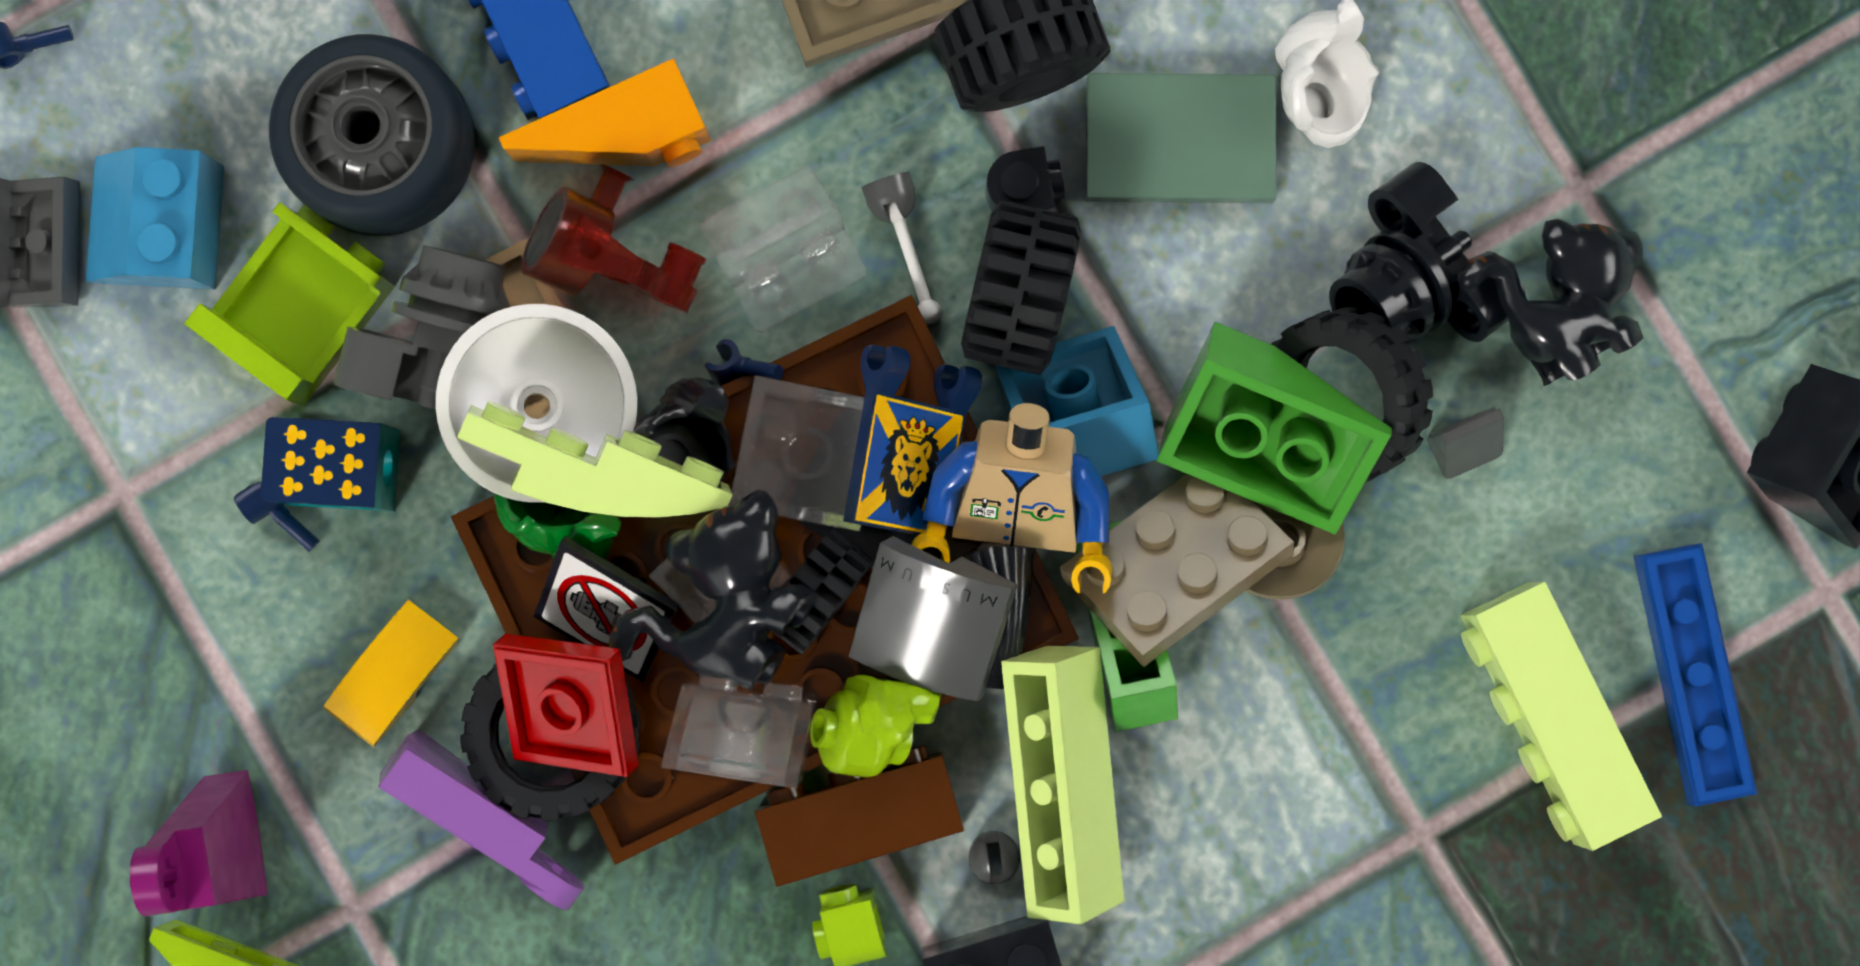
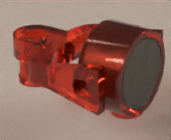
[521,163,707,314]

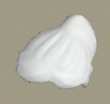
[1275,0,1379,148]

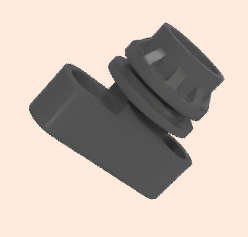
[333,245,528,410]

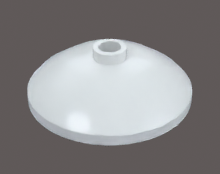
[436,304,637,503]

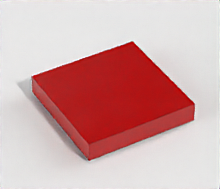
[493,634,639,777]

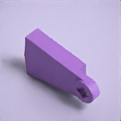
[378,729,585,910]

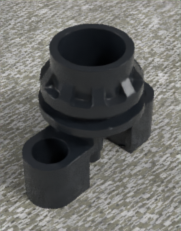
[1329,162,1526,343]

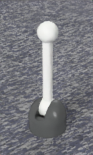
[861,171,942,324]

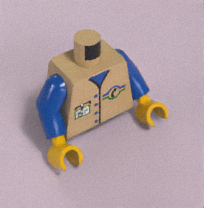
[911,403,1113,594]

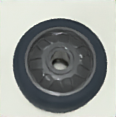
[269,34,475,236]

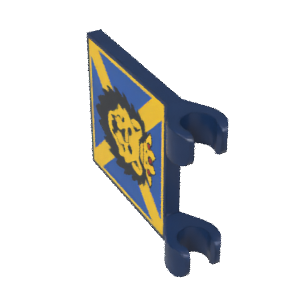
[843,344,982,538]

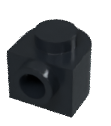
[985,146,1065,212]

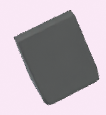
[1427,407,1504,479]

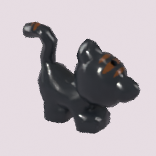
[1457,219,1644,386]
[608,490,817,690]

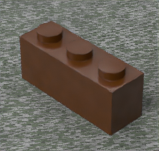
[754,745,964,887]

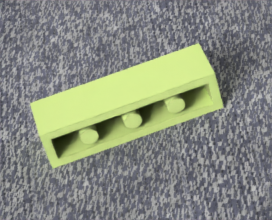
[1460,582,1662,851]
[1001,645,1125,924]

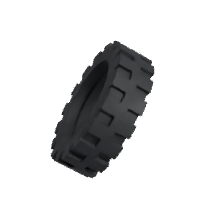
[1271,307,1433,483]
[460,663,641,821]

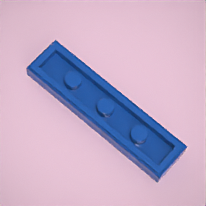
[1633,543,1757,807]

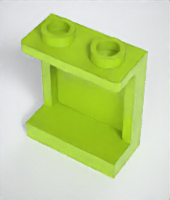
[184,202,395,406]

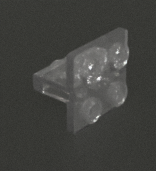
[700,166,867,333]

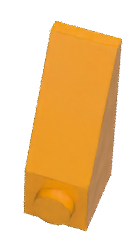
[498,58,711,167]

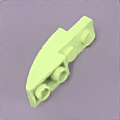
[457,401,733,517]

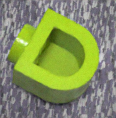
[812,883,888,966]

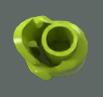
[810,675,942,778]

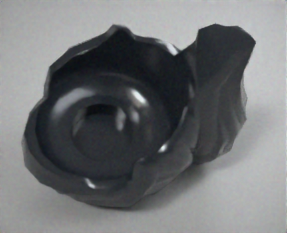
[633,377,736,482]

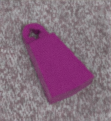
[130,770,268,917]

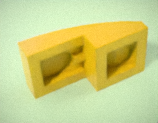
[323,599,459,748]

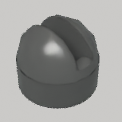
[968,831,1020,884]

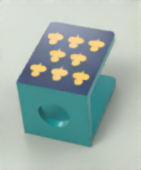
[261,417,401,512]

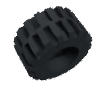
[933,0,1111,112]
[961,199,1081,375]

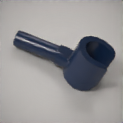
[0,22,74,69]
[705,339,784,386]
[234,482,320,552]

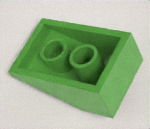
[1156,322,1392,535]

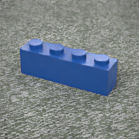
[468,0,611,120]

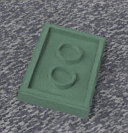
[1085,73,1276,203]

